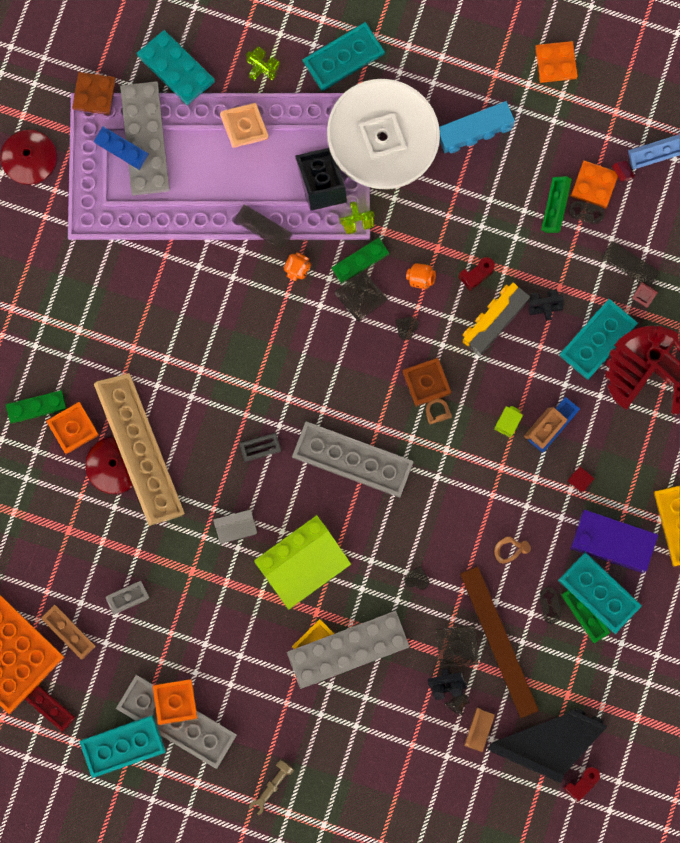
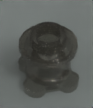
[444,693,469,716]

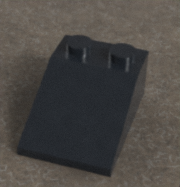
[295,148,347,211]

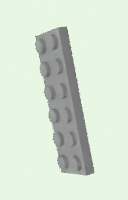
[120,82,170,196]
[292,421,414,498]
[287,611,410,689]
[116,675,237,769]

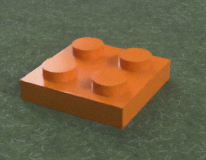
[535,41,578,83]
[571,160,618,209]
[46,402,99,454]
[152,679,198,725]

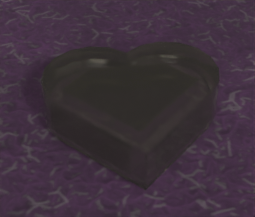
[395,317,419,341]
[404,566,429,590]

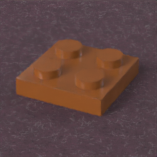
[72,72,116,115]
[402,358,451,407]

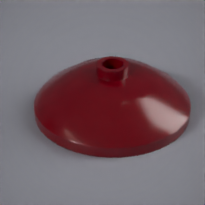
[0,130,57,185]
[85,437,134,494]

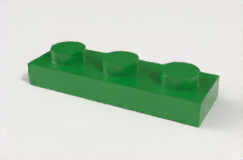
[541,176,572,233]
[331,238,389,285]
[6,390,66,424]
[561,590,610,644]

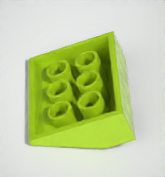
[254,515,351,610]

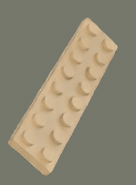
[94,373,185,526]

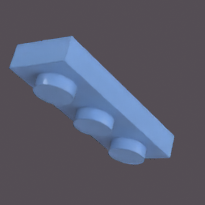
[628,134,680,170]

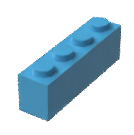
[439,101,515,153]

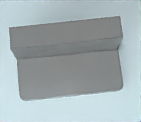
[213,510,257,544]

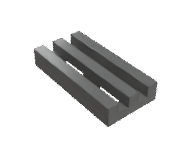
[239,433,281,462]

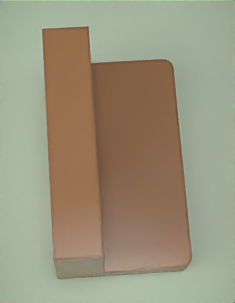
[524,407,567,449]
[464,708,495,752]

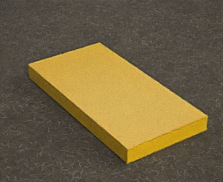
[654,486,680,567]

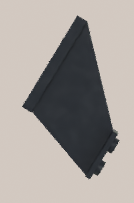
[488,708,607,783]

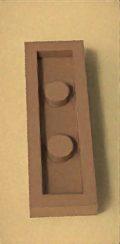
[41,605,96,660]

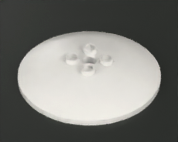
[327,79,440,189]

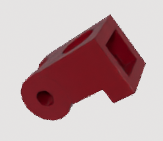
[458,257,495,291]
[563,767,600,802]

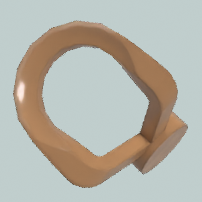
[426,399,452,424]
[494,537,531,564]

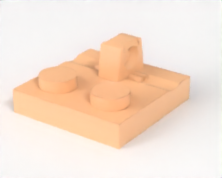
[220,103,269,148]

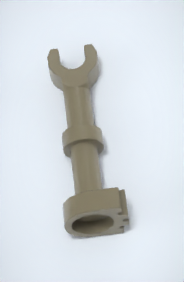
[249,759,295,815]

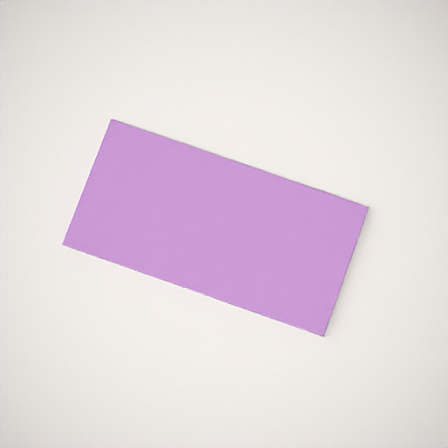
[68,93,370,240]

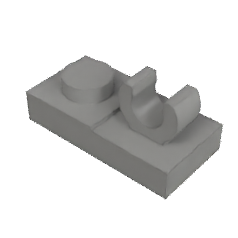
[105,581,149,615]

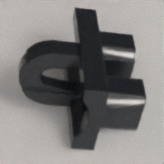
[529,289,564,321]
[428,668,467,700]

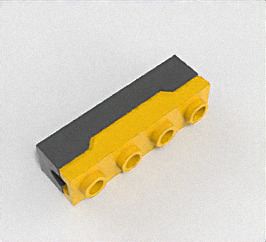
[463,283,530,357]

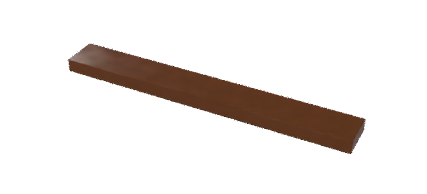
[460,567,539,719]

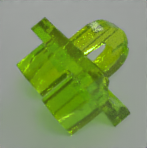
[246,46,280,80]
[339,201,375,234]

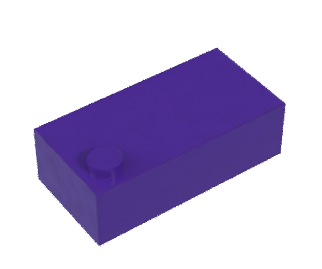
[570,510,658,574]

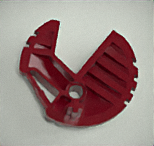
[605,326,680,415]

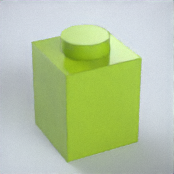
[494,406,523,438]

